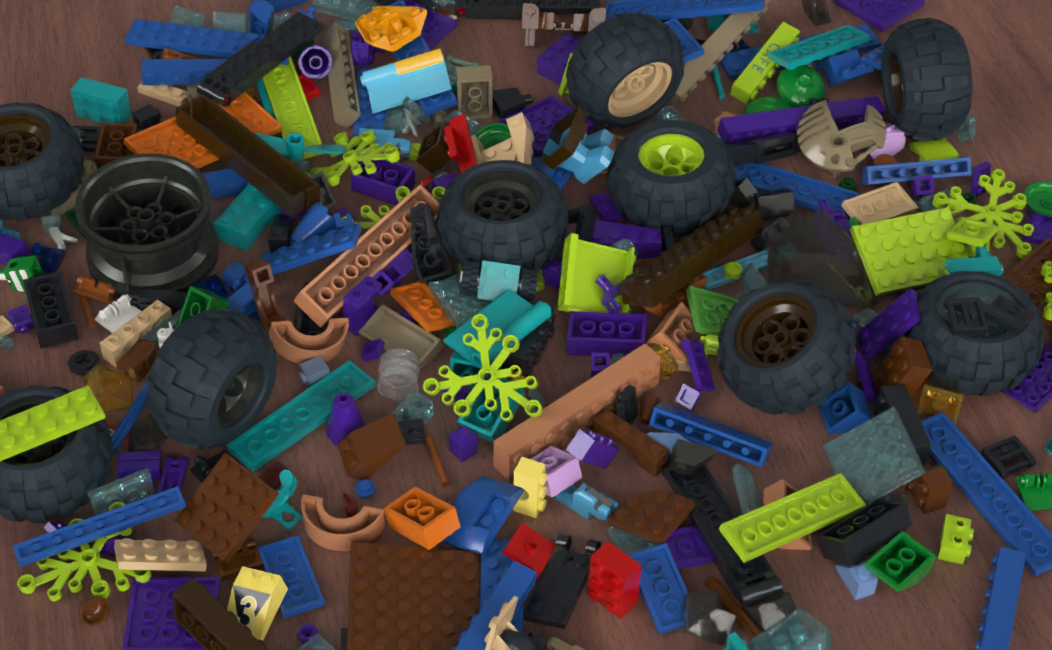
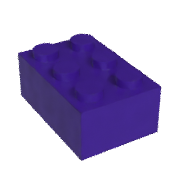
[537,33,581,85]
[351,159,416,205]

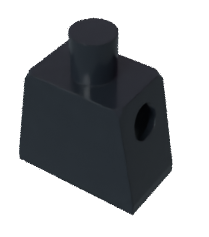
[492,88,533,120]

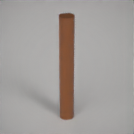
[78,294,96,329]
[425,436,450,487]

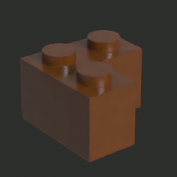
[905,464,953,514]

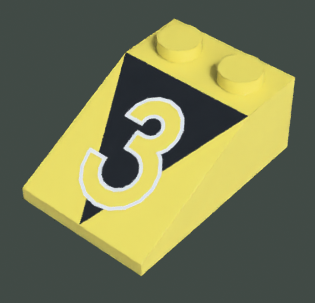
[227,566,288,641]

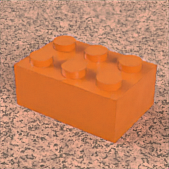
[383,486,461,550]

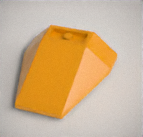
[354,6,427,52]

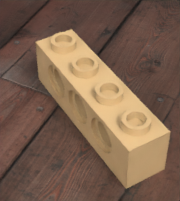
[100,300,173,368]

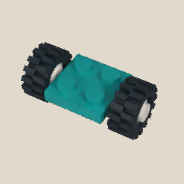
[459,260,538,303]

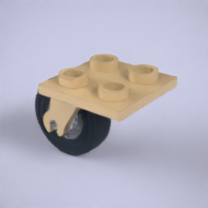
[484,596,535,650]

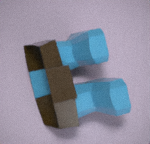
[542,107,615,184]

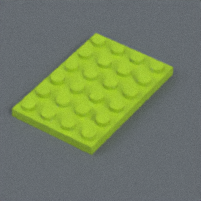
[850,207,970,296]

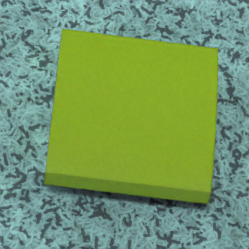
[910,138,959,162]

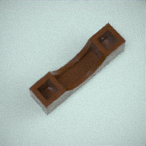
[244,258,286,338]
[593,409,670,477]

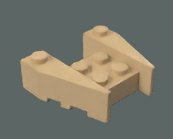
[471,112,534,165]

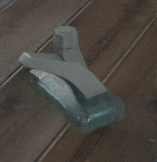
[400,97,432,137]
[41,214,78,252]

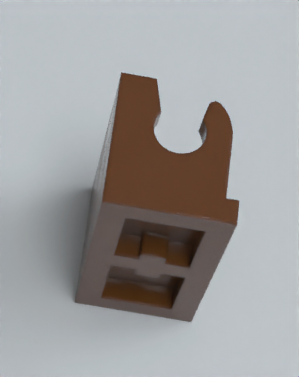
[117,339,159,383]

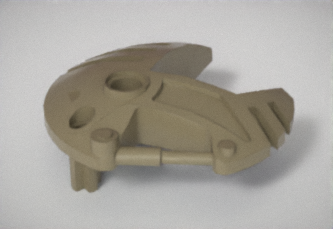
[797,100,886,178]

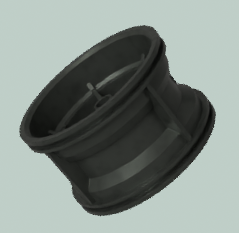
[75,153,219,299]

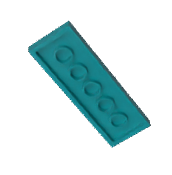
[768,25,870,70]

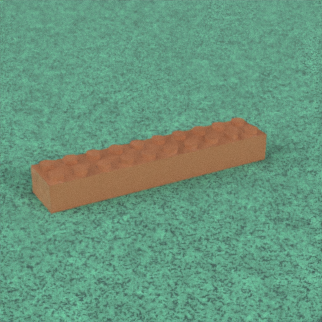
[294,185,439,328]
[493,344,661,482]

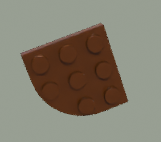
[607,490,695,545]

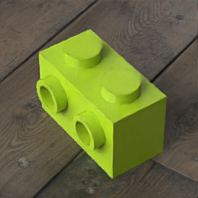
[938,514,974,565]

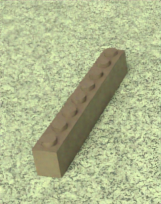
[323,22,361,129]

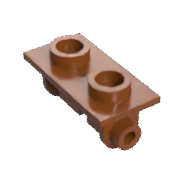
[73,275,115,304]

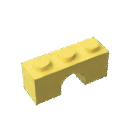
[513,457,548,518]

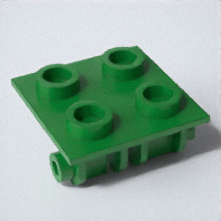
[1015,472,1052,511]

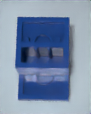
[814,49,874,87]

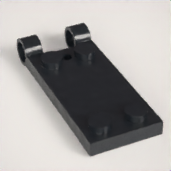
[523,533,601,629]

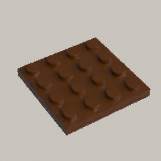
[174,453,279,564]

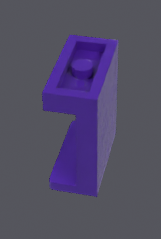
[343,275,382,337]

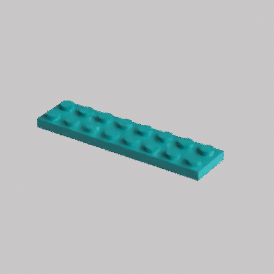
[227,360,376,472]

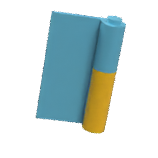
[360,48,452,113]

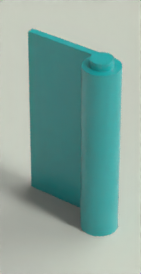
[443,289,551,369]

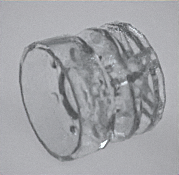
[377,349,420,401]

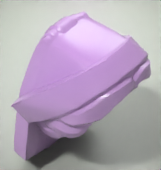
[868,123,906,162]

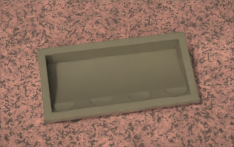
[358,304,444,370]

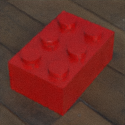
[588,541,642,619]

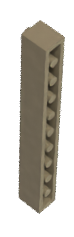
[669,0,771,106]

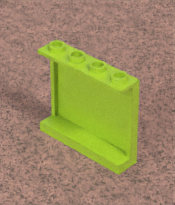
[557,233,636,314]

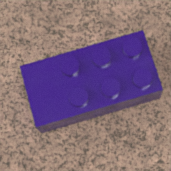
[567,311,647,358]

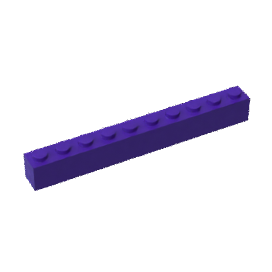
[717,96,886,145]

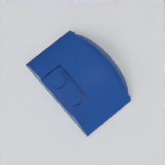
[442,476,524,555]

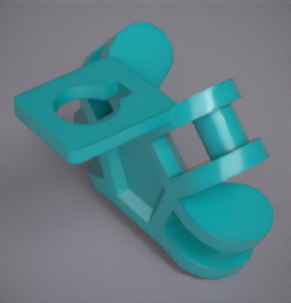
[262,469,302,530]

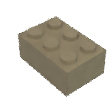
[456,65,492,120]

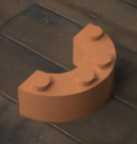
[269,318,349,364]
[301,494,385,552]

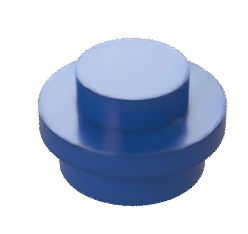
[355,479,376,499]

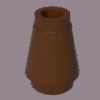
[640,394,659,425]

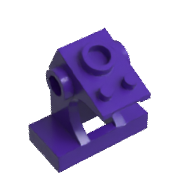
[351,31,386,67]

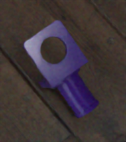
[595,275,621,313]

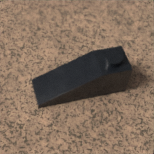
[268,214,295,253]

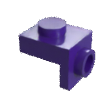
[7,305,34,334]

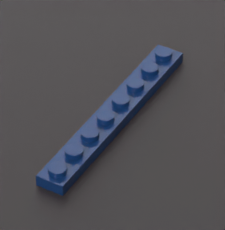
[13,486,186,567]

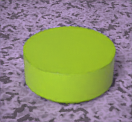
[723,262,743,280]

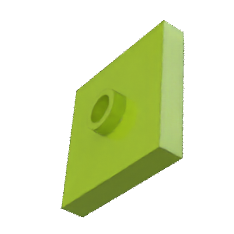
[947,217,998,247]

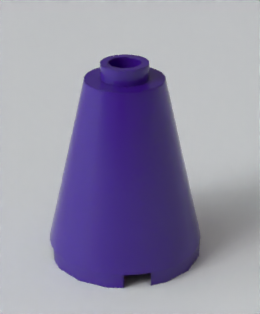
[298,45,332,79]
[326,393,365,446]

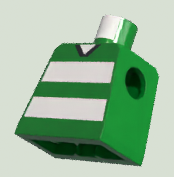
[0,256,45,293]

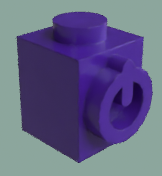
[541,258,562,289]

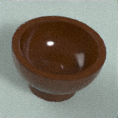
[79,595,110,626]

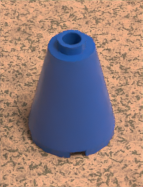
[289,202,335,246]

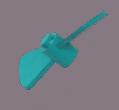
[254,133,345,161]

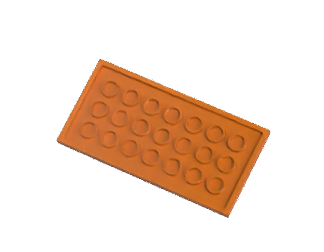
[124,92,282,169]

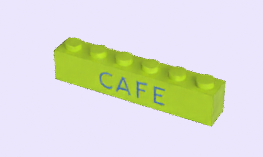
[730,21,800,104]

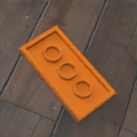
[390,281,462,333]

